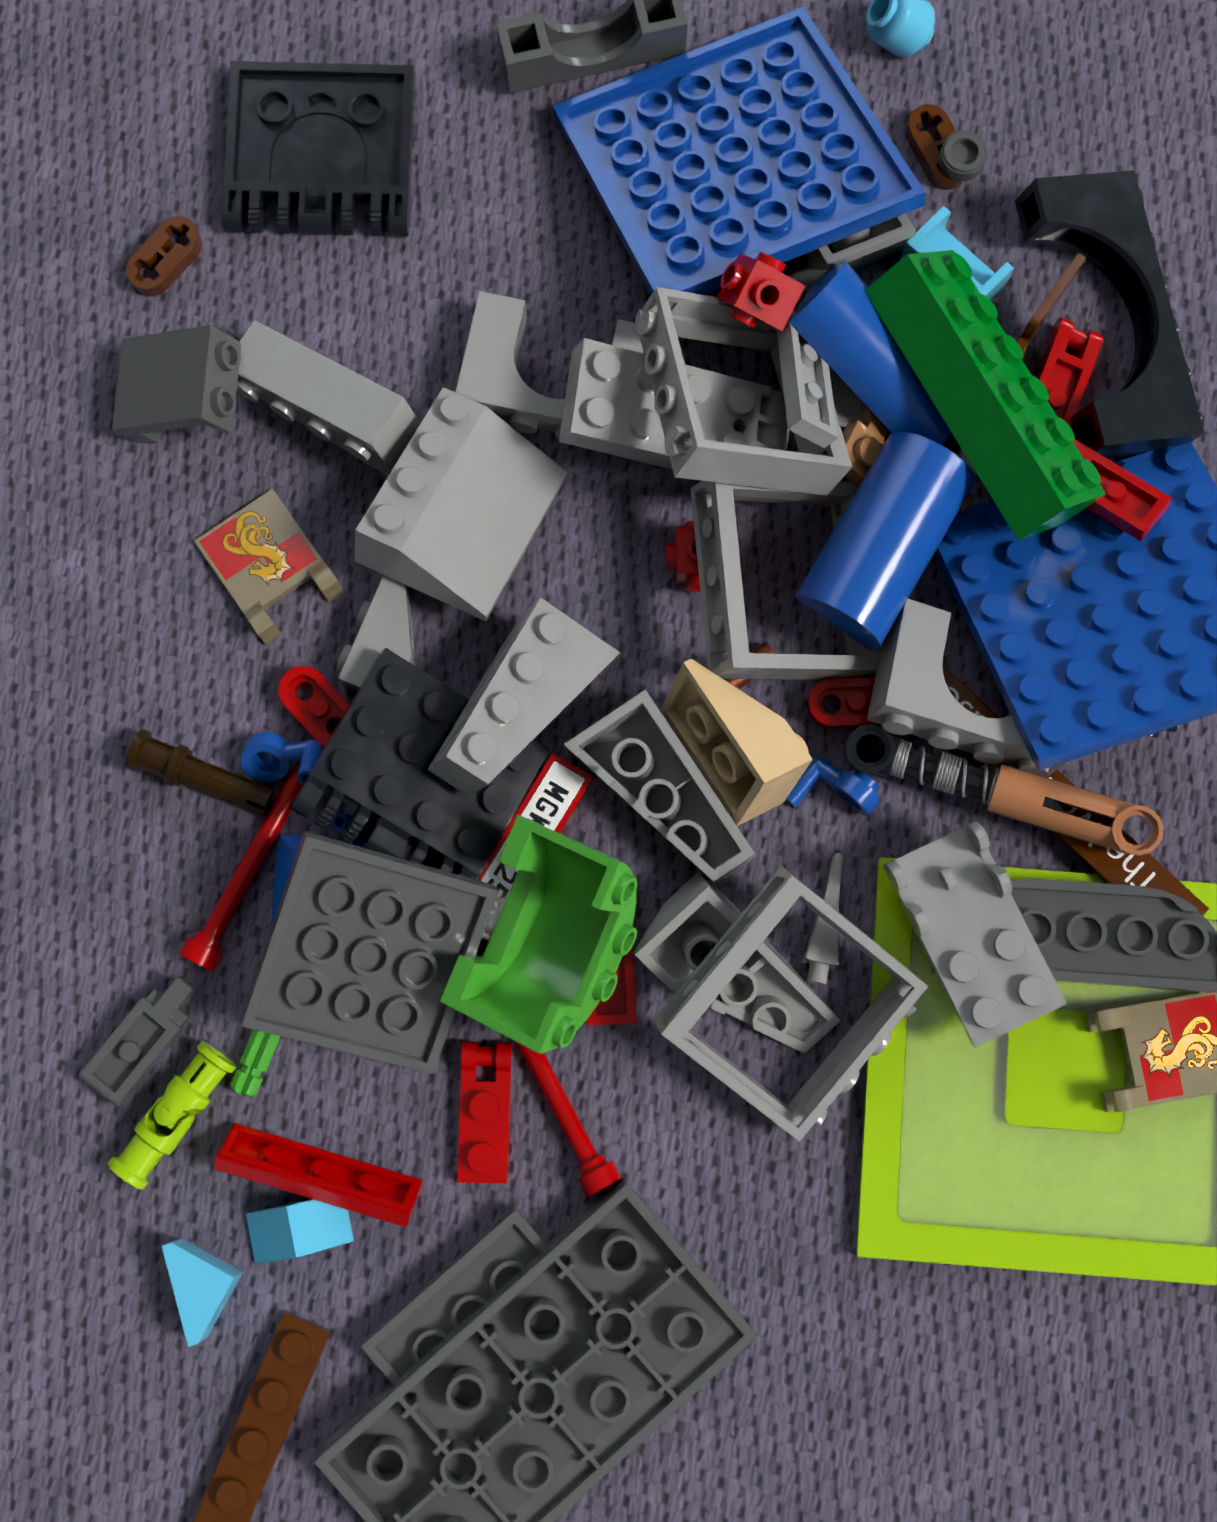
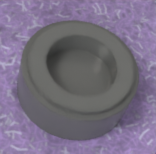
[938,131,987,182]

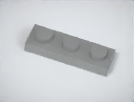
[776,310,838,448]

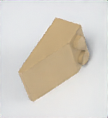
[660,659,813,826]

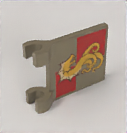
[194,488,345,645]
[1084,992,1217,1112]

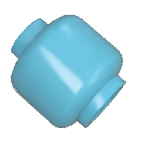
[866,0,935,58]

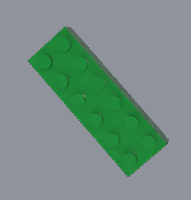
[864,250,1106,541]

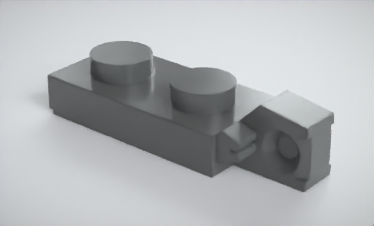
[78,977,199,1107]

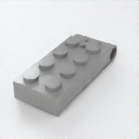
[559,338,789,469]

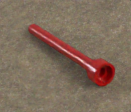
[178,762,301,972]
[516,1042,622,1197]

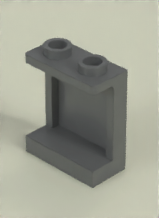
[112,325,241,444]

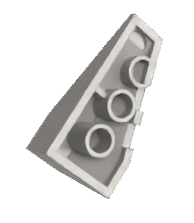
[634,870,841,1054]

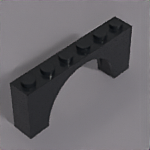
[1014,171,1205,459]

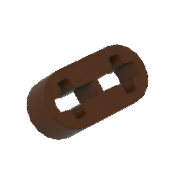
[905,104,963,190]
[126,216,203,297]

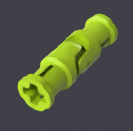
[107,1041,237,1190]

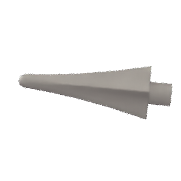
[802,853,844,986]

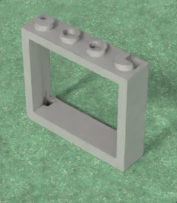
[635,287,852,496]
[691,481,882,680]
[654,866,929,1142]

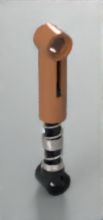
[846,724,1164,855]

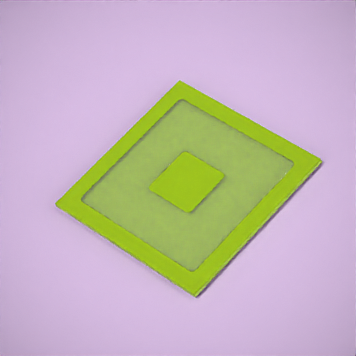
[856,857,1217,1285]

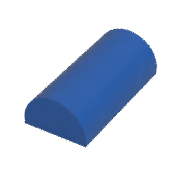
[788,260,952,445]
[795,432,975,651]

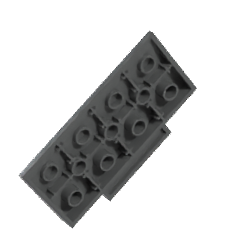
[314,1177,758,1522]

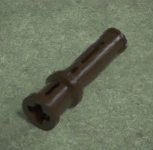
[125,729,276,818]

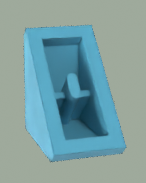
[246,1199,354,1264]
[162,1238,243,1347]

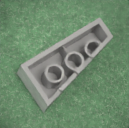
[237,320,421,476]
[428,597,620,796]
[564,689,757,883]

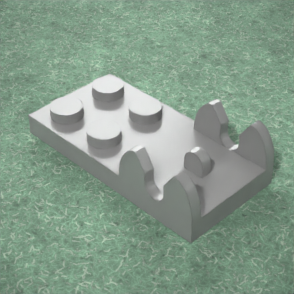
[883,821,1067,1048]

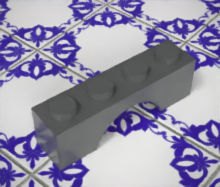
[496,0,688,93]

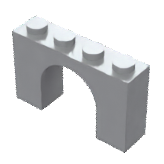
[456,291,644,438]
[867,599,1069,777]

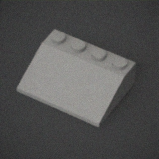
[354,387,567,621]

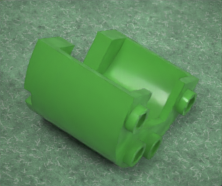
[440,815,637,1054]

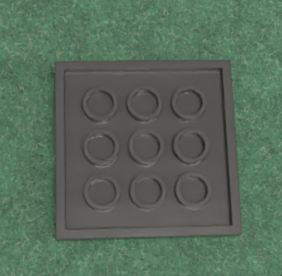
[240,831,498,1074]

